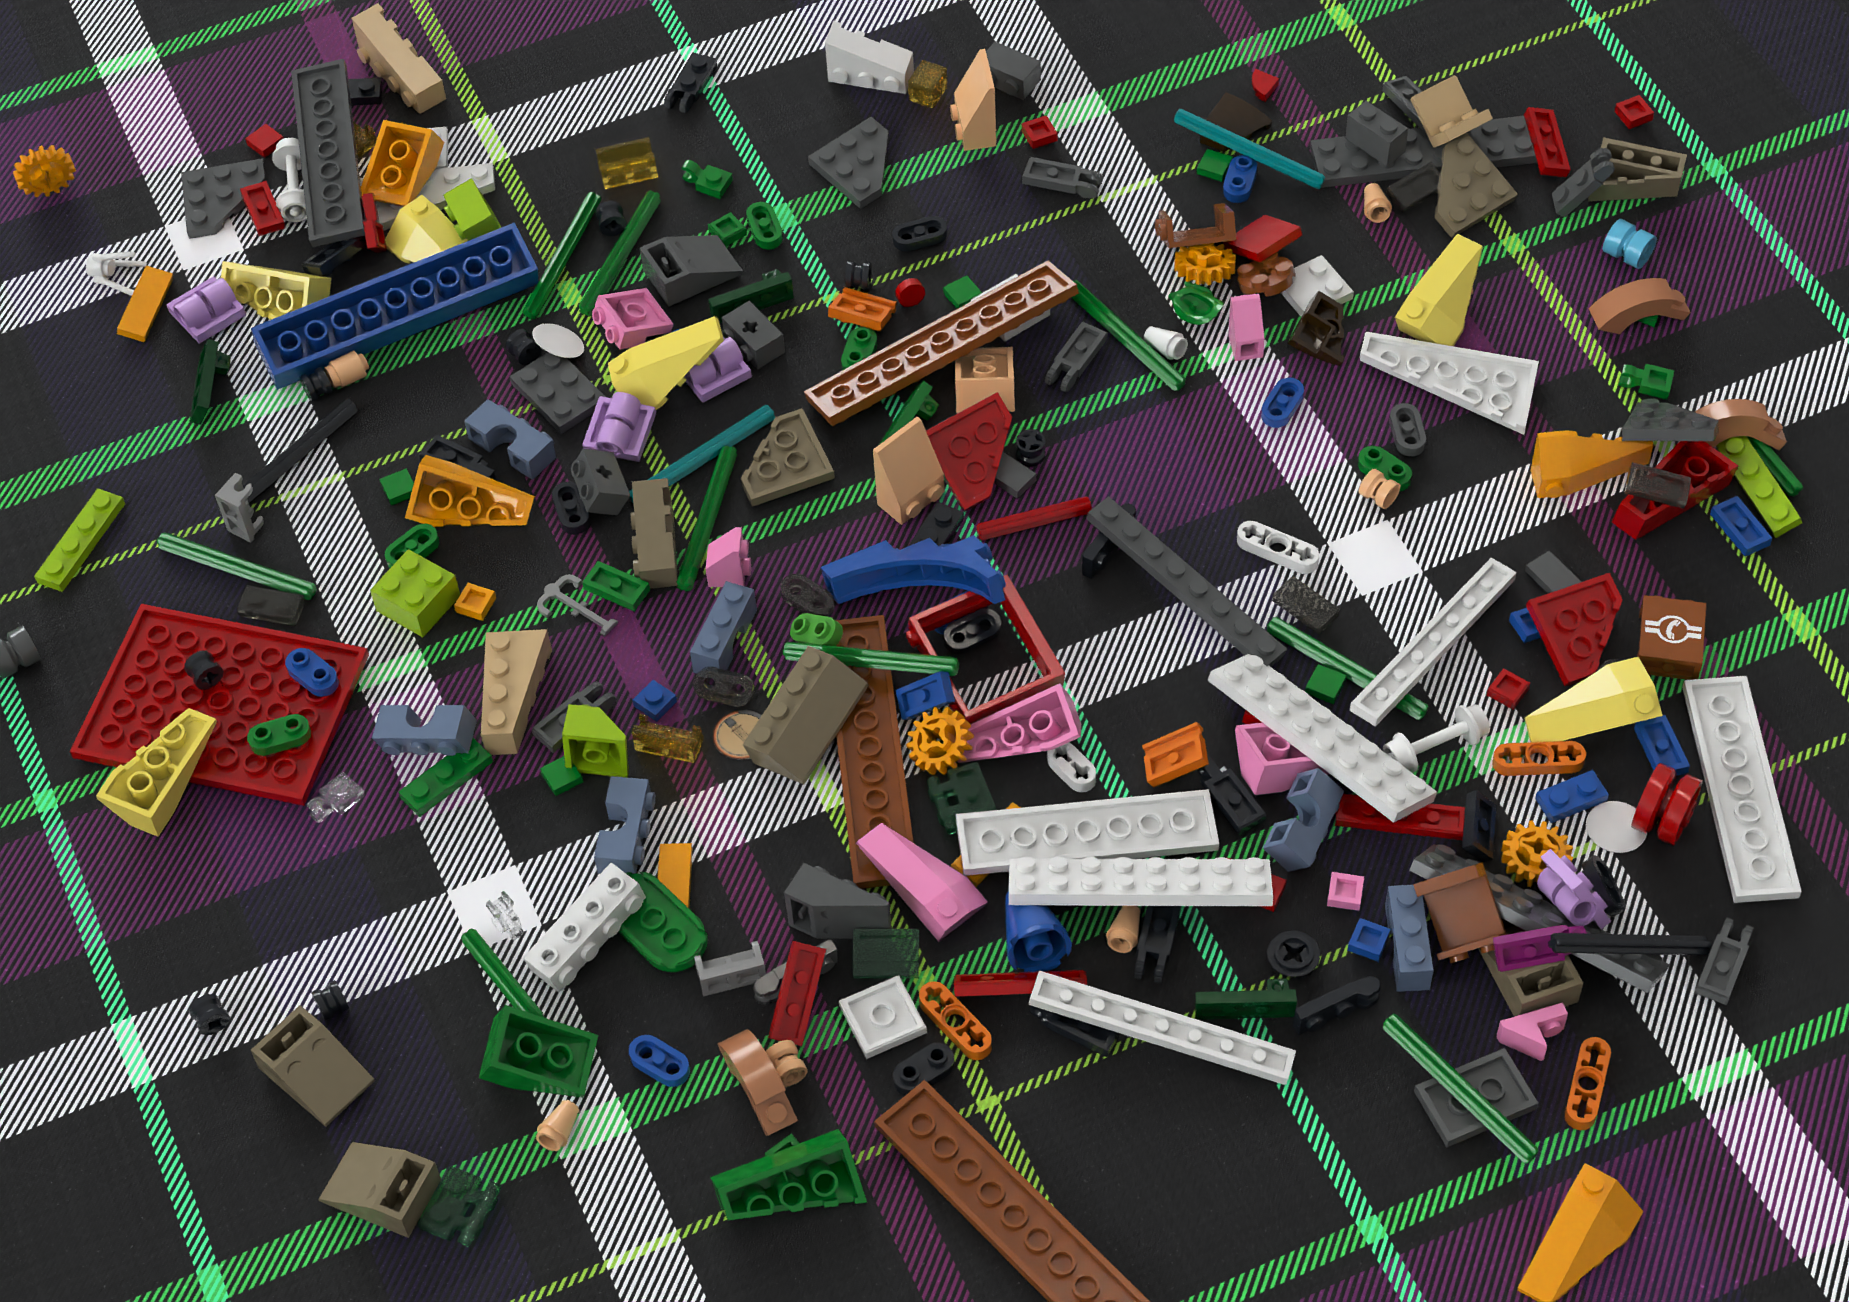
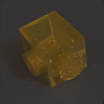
[908,60,948,108]

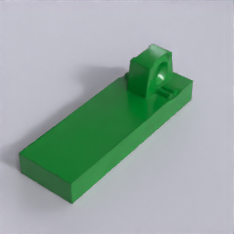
[879,381,939,445]

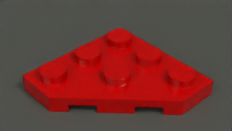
[926,392,1012,512]
[1525,573,1623,687]

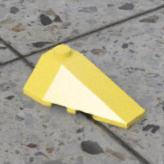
[385,195,468,264]
[1395,234,1483,346]
[221,261,332,320]
[608,316,724,410]
[1524,657,1663,742]
[96,708,217,837]

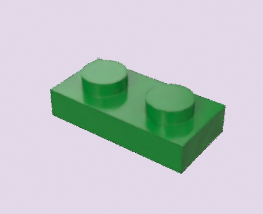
[582,561,650,612]

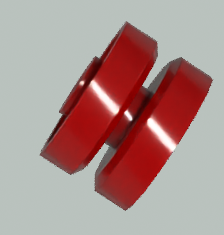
[1631,763,1703,846]

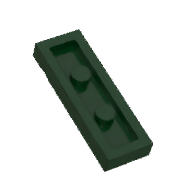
[709,269,794,324]
[189,339,231,425]
[1195,979,1297,1020]

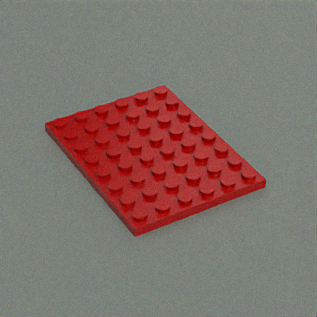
[70,604,369,806]

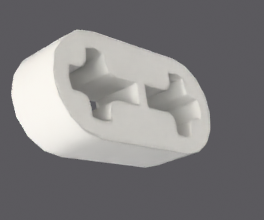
[1047,742,1096,792]

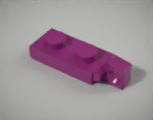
[1493,925,1587,972]

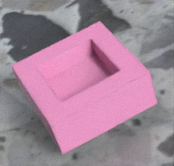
[1327,872,1364,911]

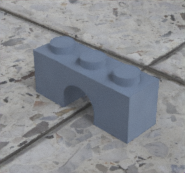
[464,399,556,480]
[690,581,757,681]
[372,705,477,756]
[1263,768,1344,872]
[594,776,655,874]
[1385,885,1433,992]

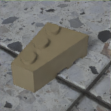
[1588,137,1687,202]
[630,478,678,589]

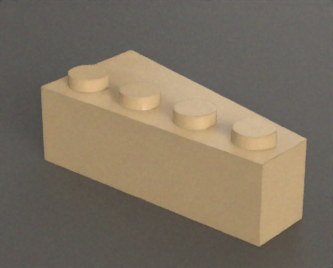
[352,3,446,114]
[481,629,552,755]

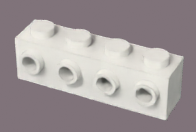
[523,863,646,993]

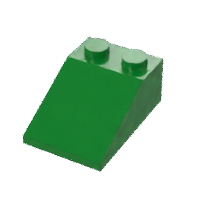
[479,1005,598,1098]

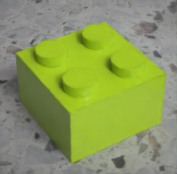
[370,549,460,637]

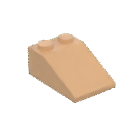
[950,49,996,151]
[955,347,1015,413]
[873,417,945,525]

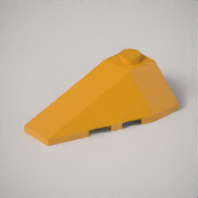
[1530,430,1653,498]
[405,455,535,527]
[1517,1163,1643,1302]

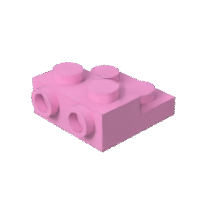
[592,288,673,349]

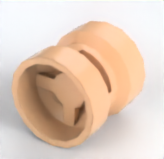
[1359,469,1401,509]
[766,1040,808,1087]

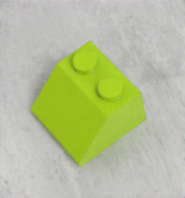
[443,178,502,241]
[562,704,629,778]

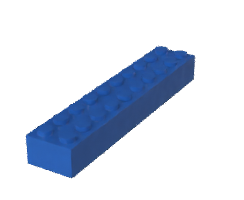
[251,222,539,390]

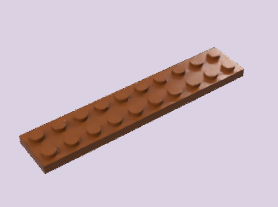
[804,260,1079,426]
[836,615,913,889]
[874,1080,1150,1302]

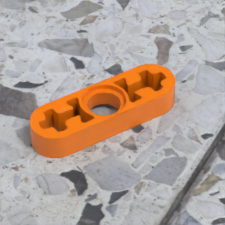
[1492,741,1586,776]
[919,981,992,1060]
[1565,1037,1611,1130]

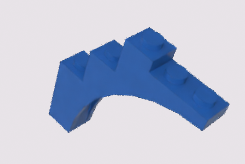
[820,535,1006,605]

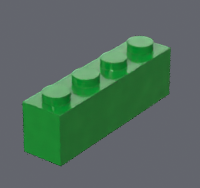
[711,1129,867,1220]

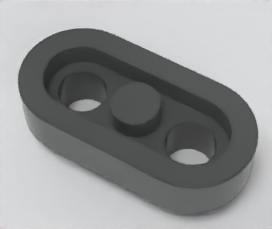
[1389,403,1426,456]

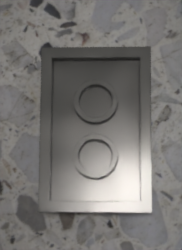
[509,352,606,434]
[1414,1048,1538,1147]

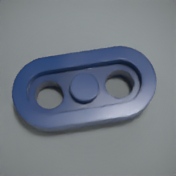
[1223,155,1257,203]
[1261,378,1304,428]
[285,648,339,697]
[629,1035,690,1087]

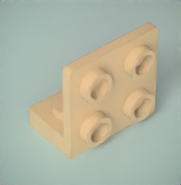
[1411,75,1493,148]

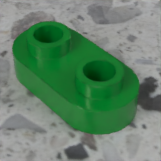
[746,202,783,250]
[841,327,877,370]
[1358,446,1412,492]
[385,524,439,568]
[247,714,311,756]

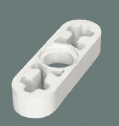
[1237,521,1319,574]

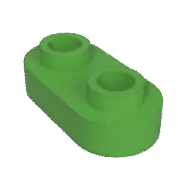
[790,613,843,646]

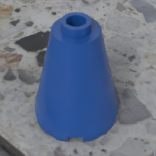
[1005,891,1072,972]

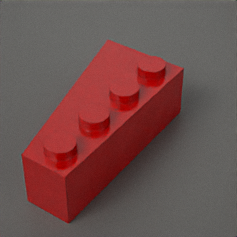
[1612,441,1739,540]

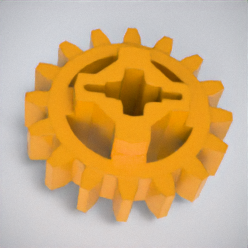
[13,145,76,197]
[1174,243,1236,285]
[906,707,974,775]
[1501,820,1573,887]

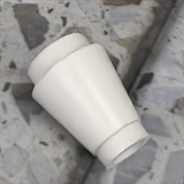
[1144,326,1188,360]

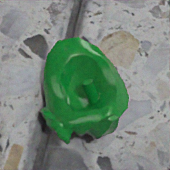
[1168,282,1224,325]

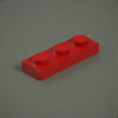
[1524,107,1571,177]
[768,941,826,1046]

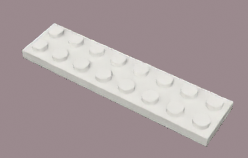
[1208,654,1437,823]
[1682,676,1802,903]
[956,789,1219,876]
[1009,857,1273,906]

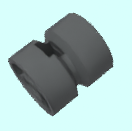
[0,625,41,680]

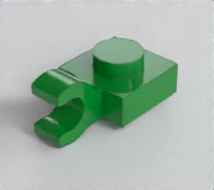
[682,160,733,199]
[1618,364,1675,400]

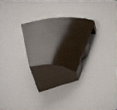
[1200,92,1272,152]
[1287,291,1345,366]

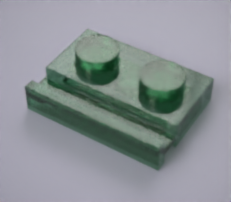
[853,929,919,978]

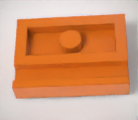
[828,287,897,331]
[1142,722,1209,788]

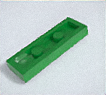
[398,738,493,817]

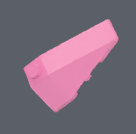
[957,683,1081,763]
[1235,723,1329,795]
[856,823,988,942]

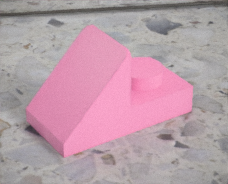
[1496,1002,1568,1061]

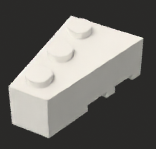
[825,20,914,94]

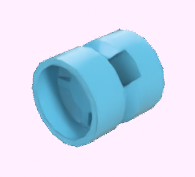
[1602,219,1657,269]

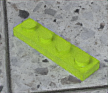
[1716,436,1802,538]
[34,488,125,592]

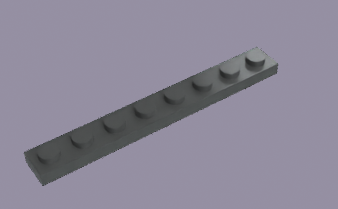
[1087,496,1287,667]

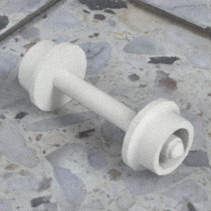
[272,138,307,222]
[1383,704,1490,773]

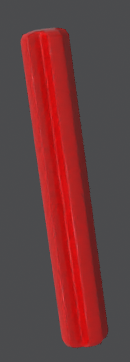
[976,496,1092,541]

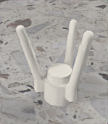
[86,251,147,296]

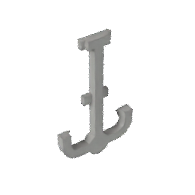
[537,574,618,637]

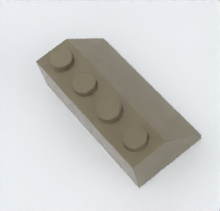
[743,646,869,785]

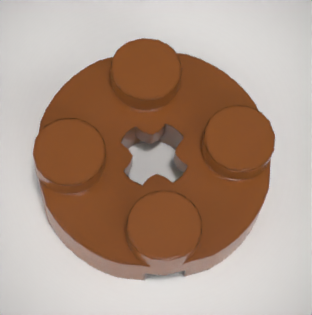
[1237,252,1296,297]

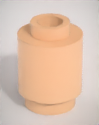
[324,350,369,388]

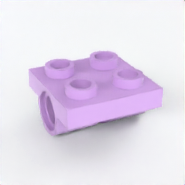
[166,276,246,344]
[684,337,752,403]
[582,392,656,462]
[1537,849,1611,929]

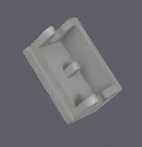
[215,473,264,543]
[694,941,766,997]

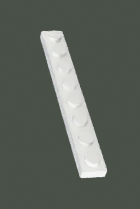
[1350,558,1517,727]
[1029,971,1296,1085]

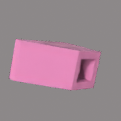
[1228,294,1265,361]
[706,527,751,587]

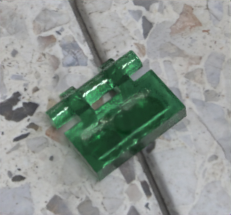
[927,762,997,835]
[418,1166,502,1247]

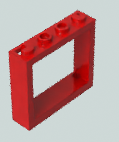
[906,575,1065,724]

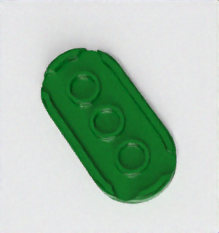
[618,872,708,972]

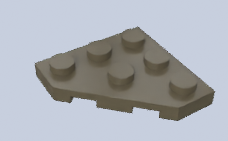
[1435,132,1518,238]
[741,408,835,507]

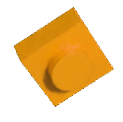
[454,583,496,621]

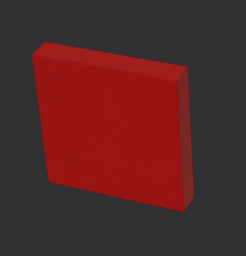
[1223,215,1302,262]

